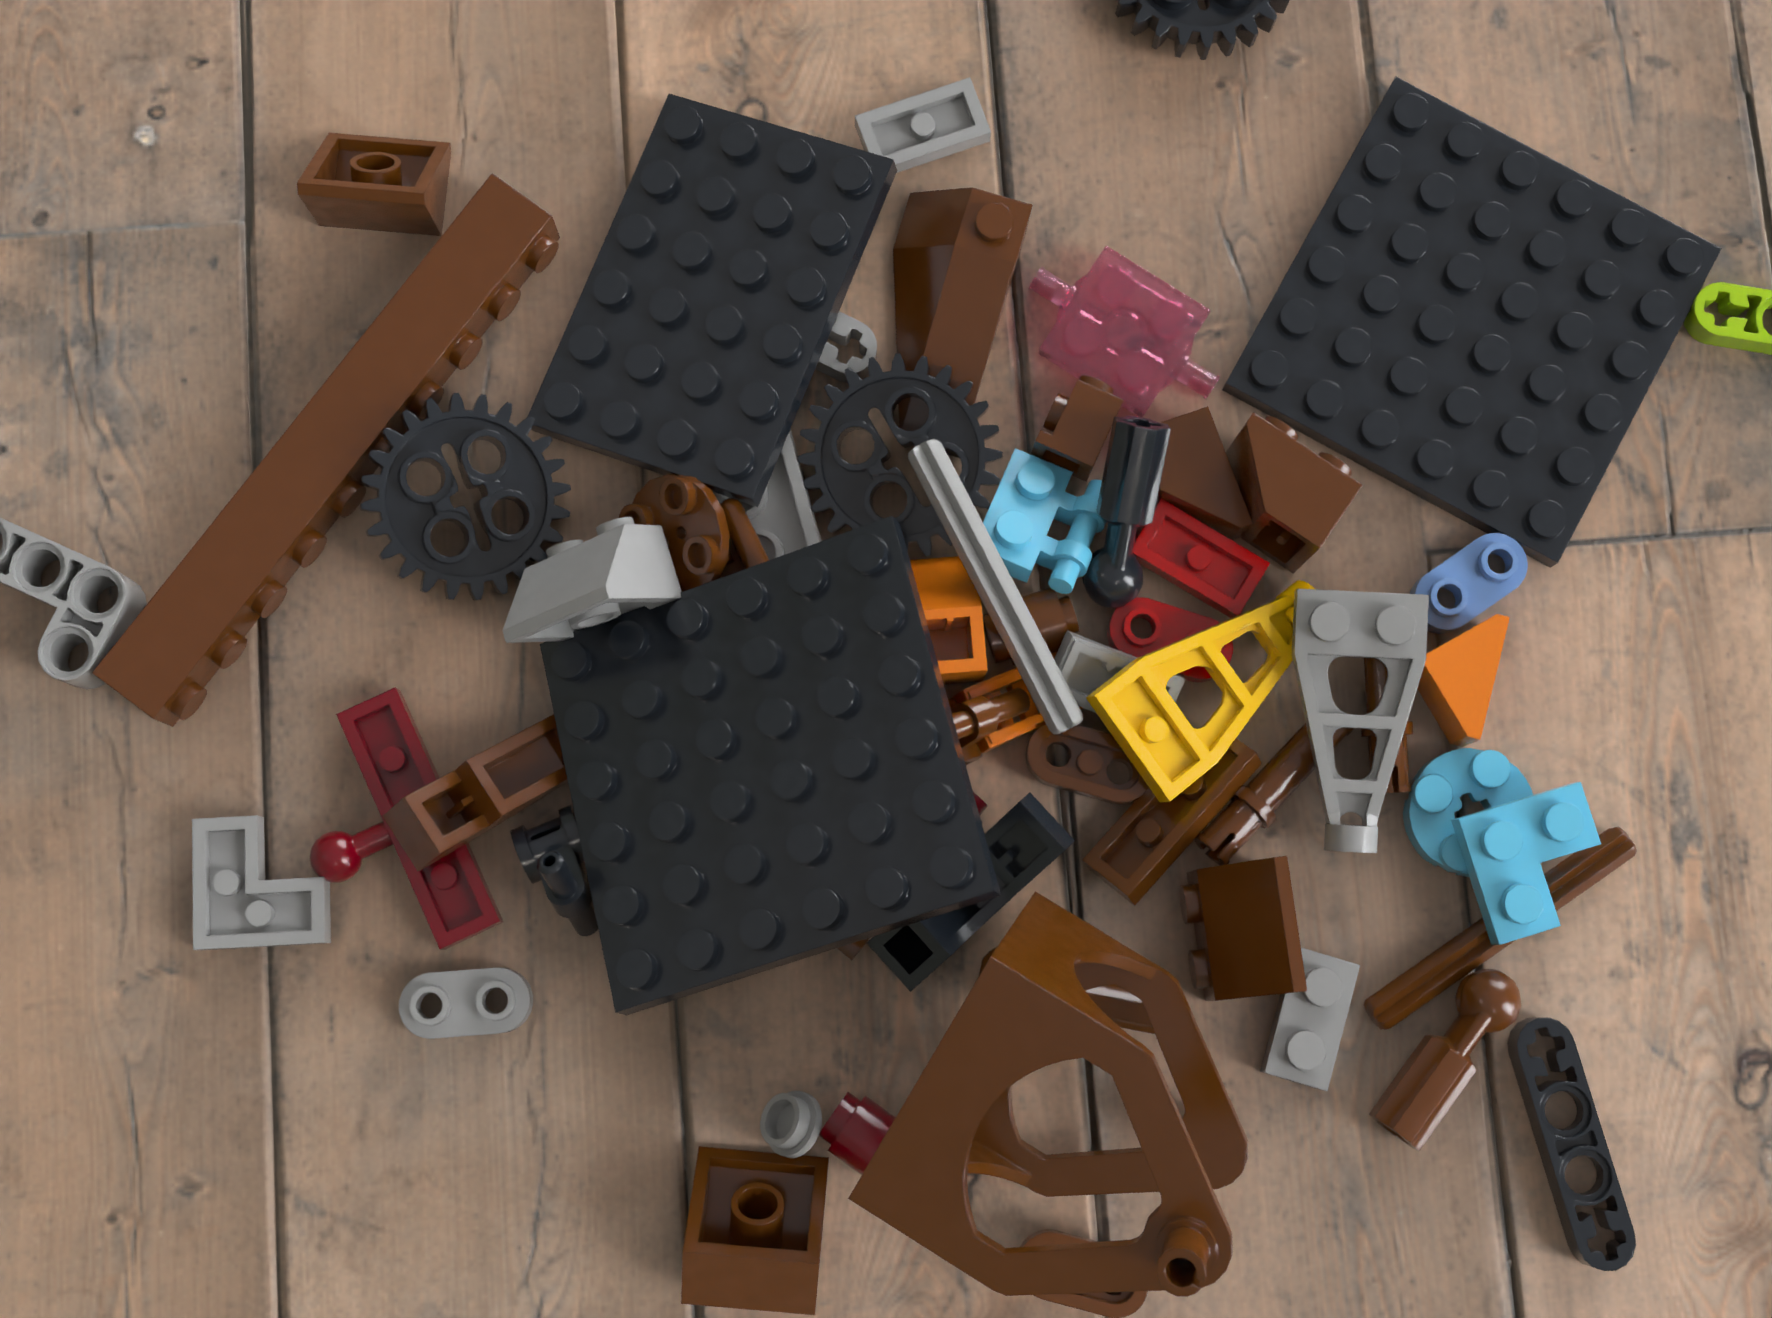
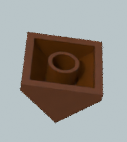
[297,133,451,236]

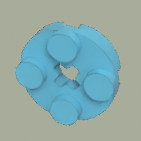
[1403,748,1533,877]

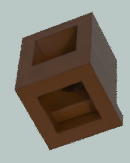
[1031,375,1124,482]

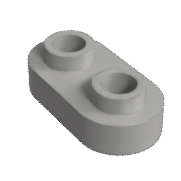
[399,968,533,1039]

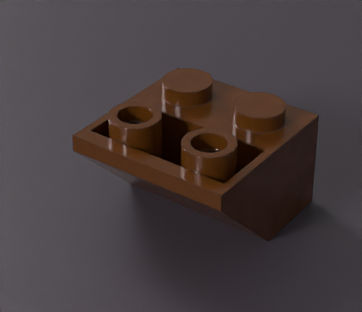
[1226,412,1363,574]

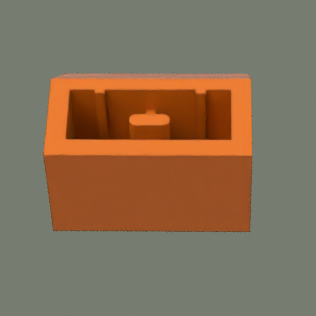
[910,556,988,684]

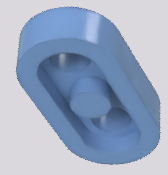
[1410,533,1528,634]

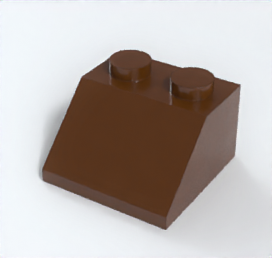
[1179,856,1307,1001]
[681,1146,829,1315]

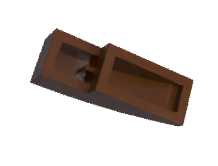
[383,714,568,871]

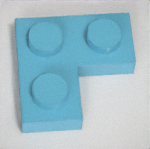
[1451,782,1601,945]

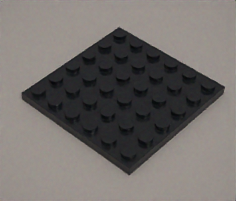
[1222,76,1722,568]
[540,516,1001,1016]

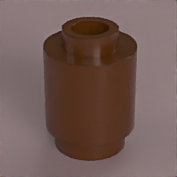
[983,588,1079,665]

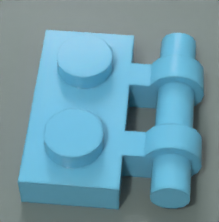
[983,448,1107,594]

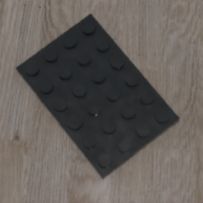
[527,94,897,507]

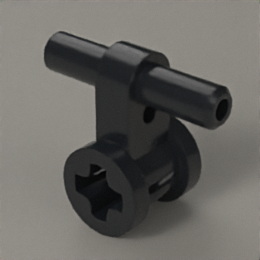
[510,805,598,936]

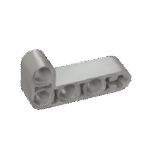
[0,518,147,690]

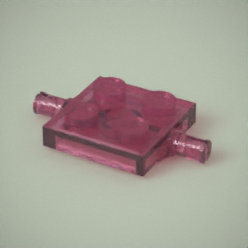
[1028,246,1220,417]

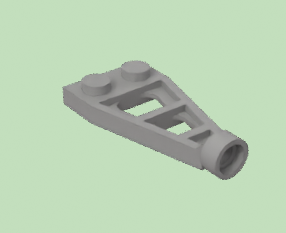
[1292,589,1429,853]

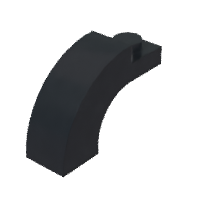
[867,792,1075,992]

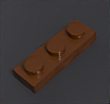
[1082,722,1262,906]

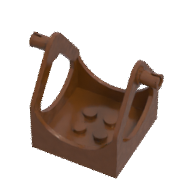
[848,891,1248,1297]

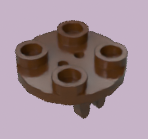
[619,474,734,592]

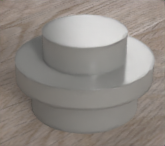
[760,1091,822,1158]

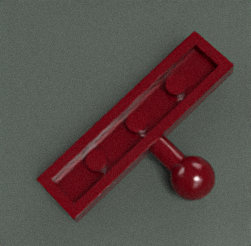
[310,687,504,950]

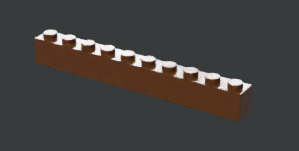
[92,173,560,727]

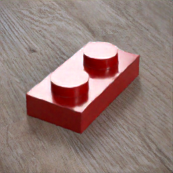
[1132,498,1270,618]

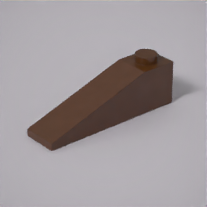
[893,187,1033,458]

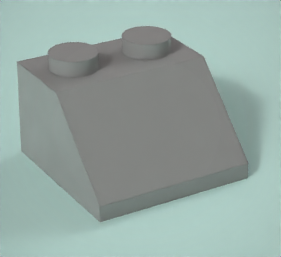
[502,517,682,643]

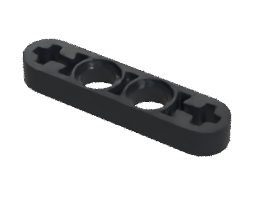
[1507,1017,1636,1271]

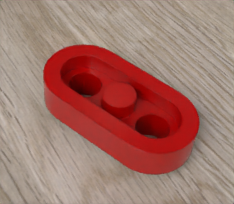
[1107,597,1233,682]

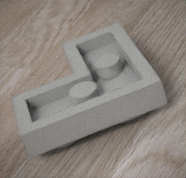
[192,815,331,950]

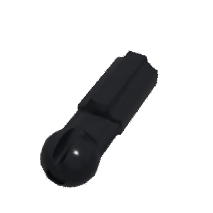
[1082,415,1171,608]

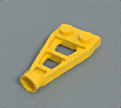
[1086,580,1315,802]

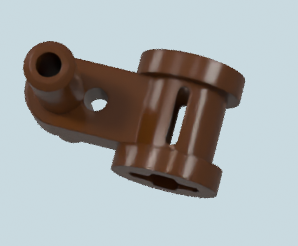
[948,688,1030,765]

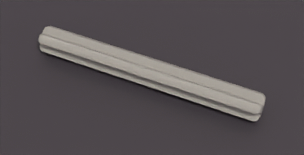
[908,439,1083,734]

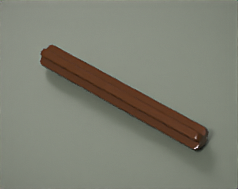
[1363,827,1637,1030]

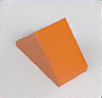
[1417,614,1510,747]

